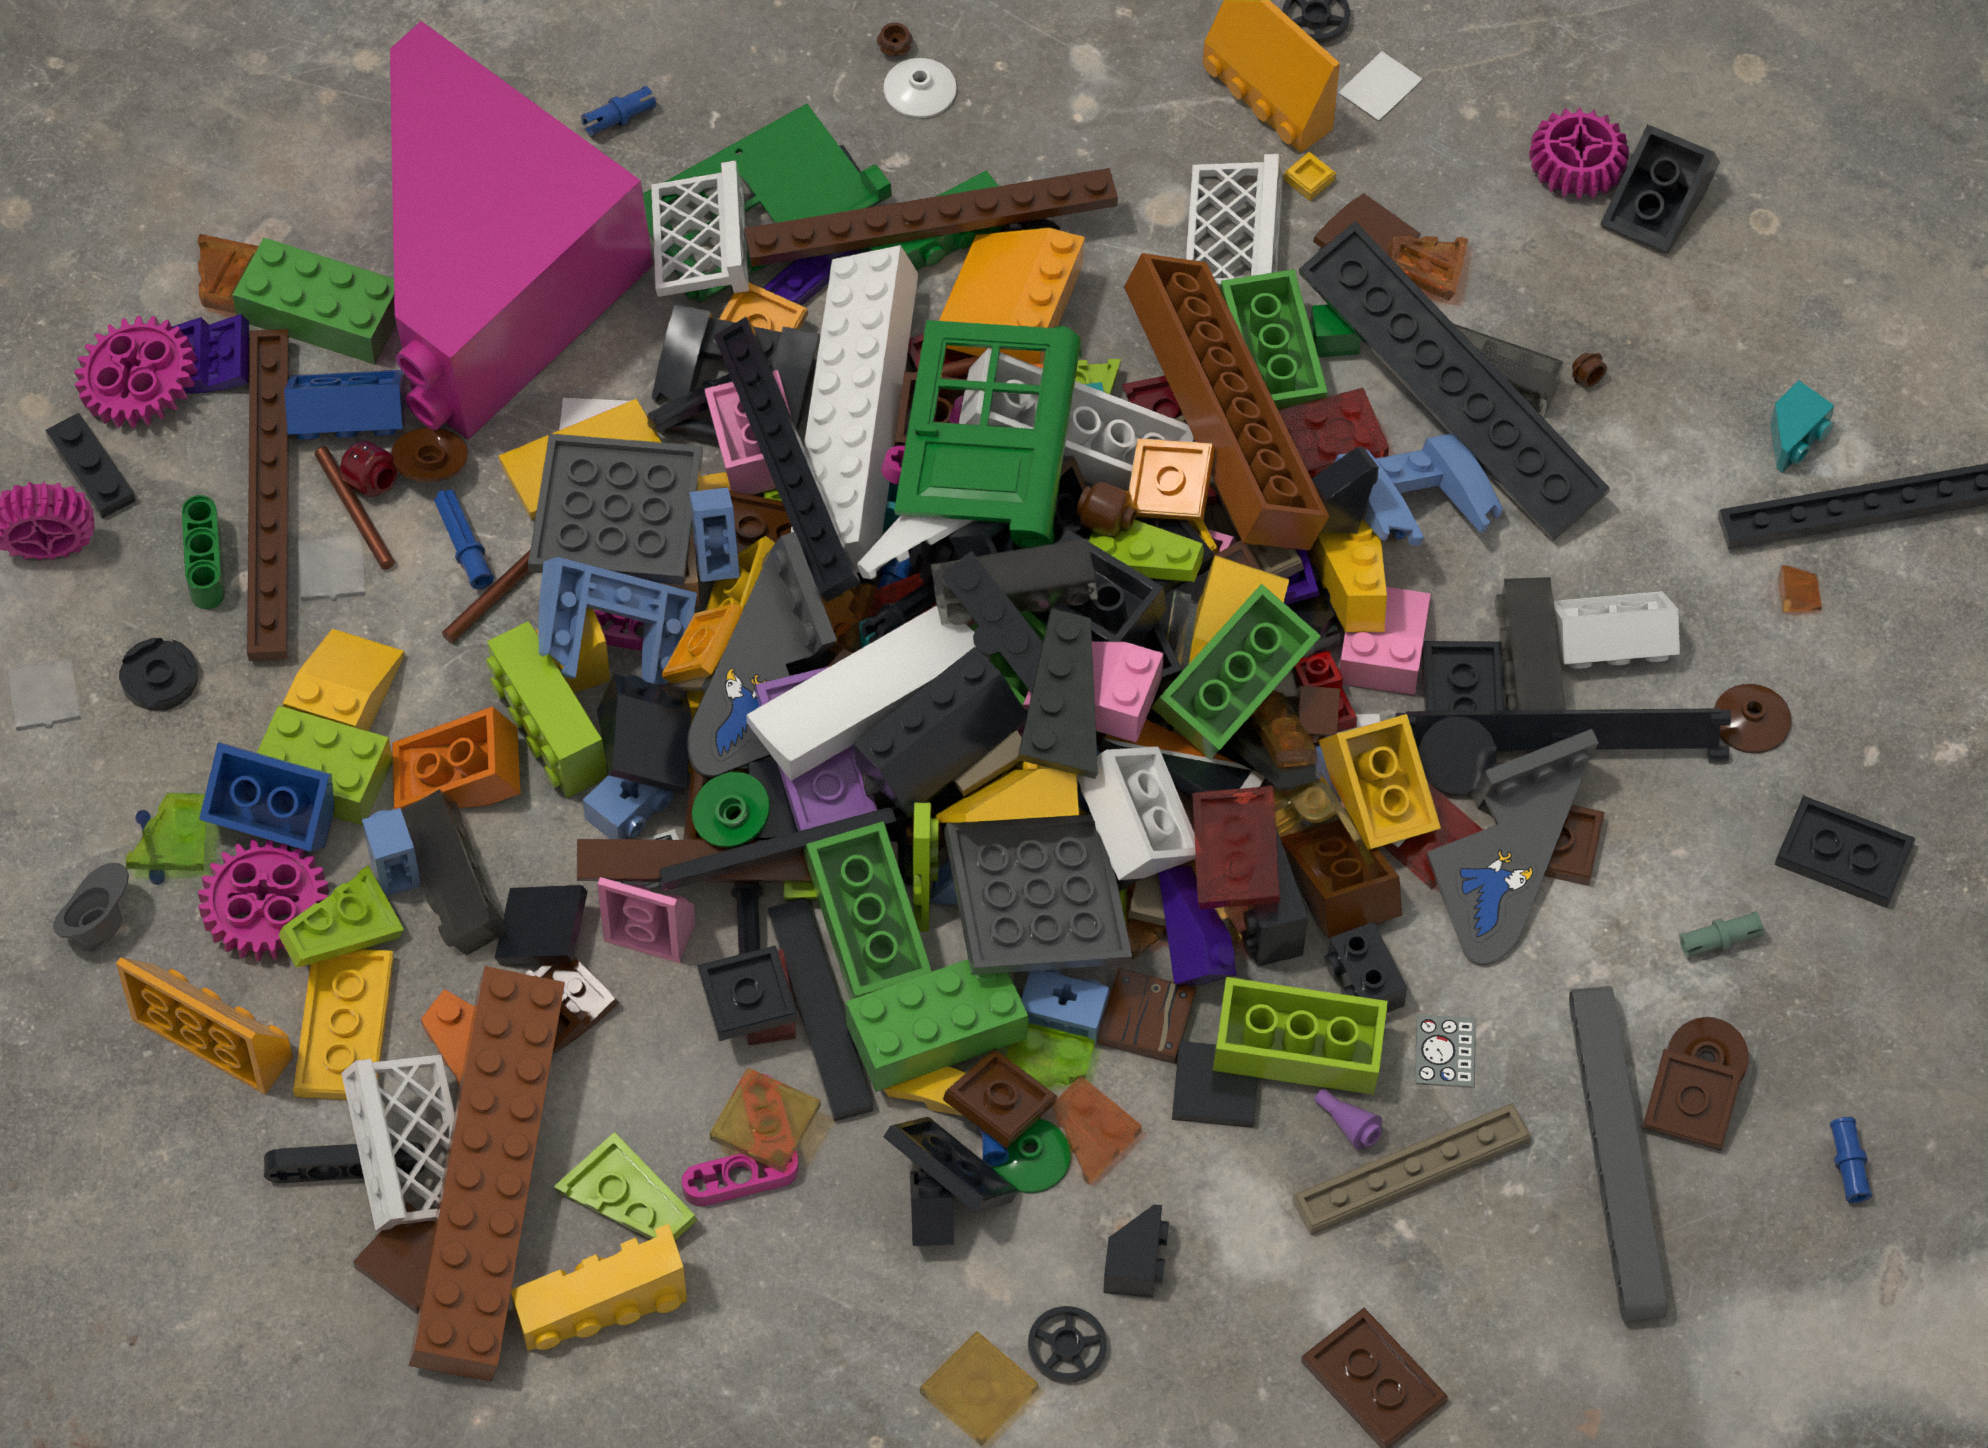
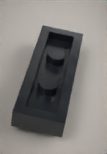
[45,413,136,519]

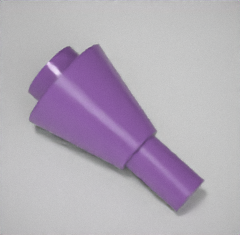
[1314,1089,1382,1150]

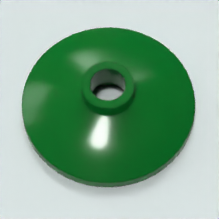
[692,772,770,848]
[990,1118,1071,1193]

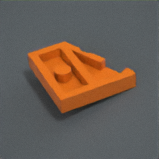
[421,989,474,1087]

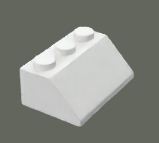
[1548,591,1680,669]
[1076,747,1203,880]

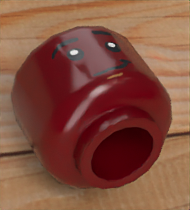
[340,441,397,497]

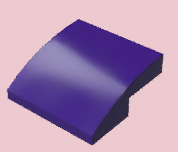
[172,314,249,394]

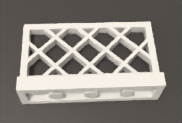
[1186,154,1283,289]
[651,161,749,297]
[341,1055,454,1231]

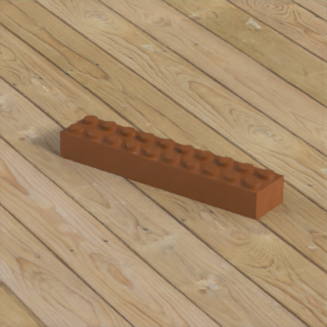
[1124,253,1330,551]
[408,966,565,1382]

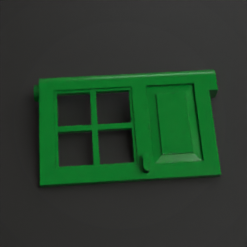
[643,103,892,303]
[894,320,1083,552]

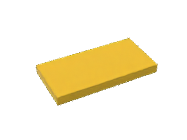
[498,398,662,520]
[293,949,394,1100]

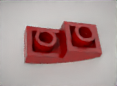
[1293,651,1357,733]

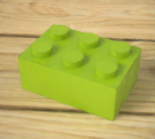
[257,705,393,826]

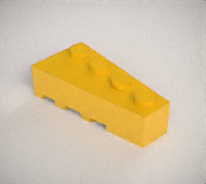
[1307,519,1387,632]
[511,1224,687,1351]

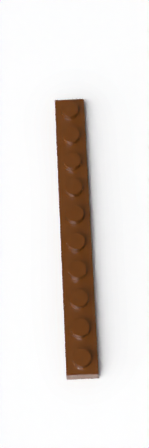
[744,168,1118,267]
[247,329,289,661]

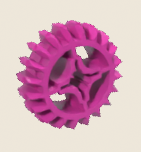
[1529,106,1629,201]
[0,481,95,561]

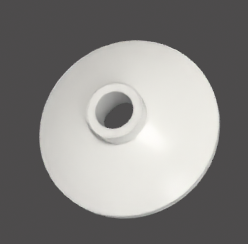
[884,58,956,119]

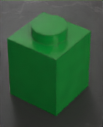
[1309,304,1361,358]

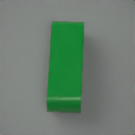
[181,495,225,609]

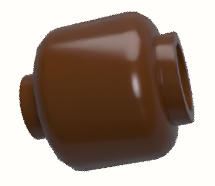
[1076,482,1137,538]

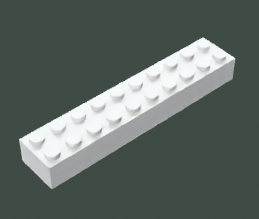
[791,245,918,579]

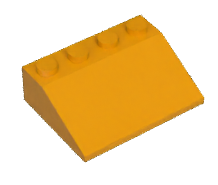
[1203,0,1340,153]
[939,228,1085,364]
[116,957,293,1095]

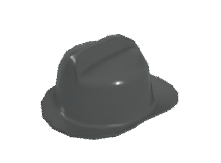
[53,863,129,952]

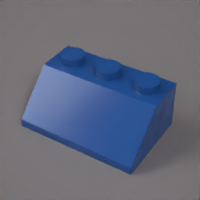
[284,370,405,440]
[199,742,334,852]

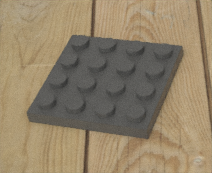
[528,434,703,585]
[944,814,1132,975]

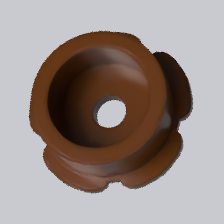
[877,23,913,56]
[1572,353,1607,387]

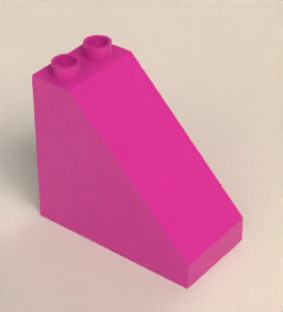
[390,21,653,440]

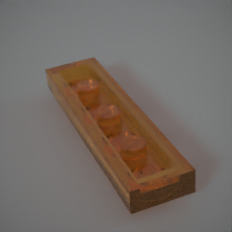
[1249,690,1317,768]

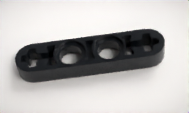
[264,1141,425,1183]

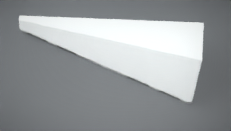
[857,515,974,579]

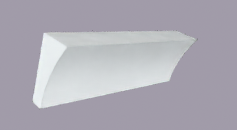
[746,601,990,781]

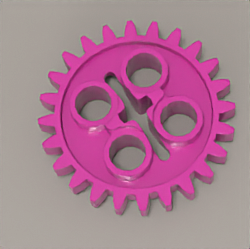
[74,315,198,428]
[198,839,329,961]

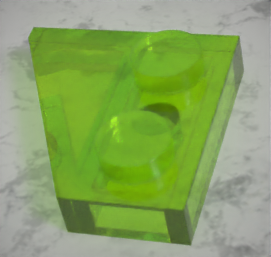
[126,793,207,871]
[1006,1023,1096,1088]

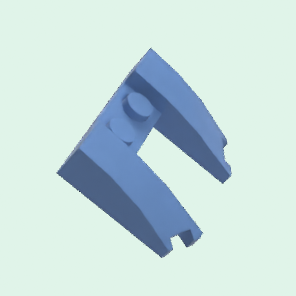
[1335,434,1503,546]
[538,557,697,688]

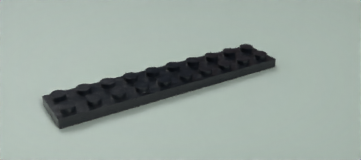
[1299,221,1610,541]

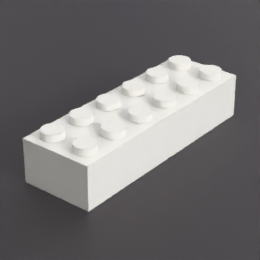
[959,348,1193,492]

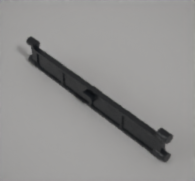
[1395,708,1731,762]

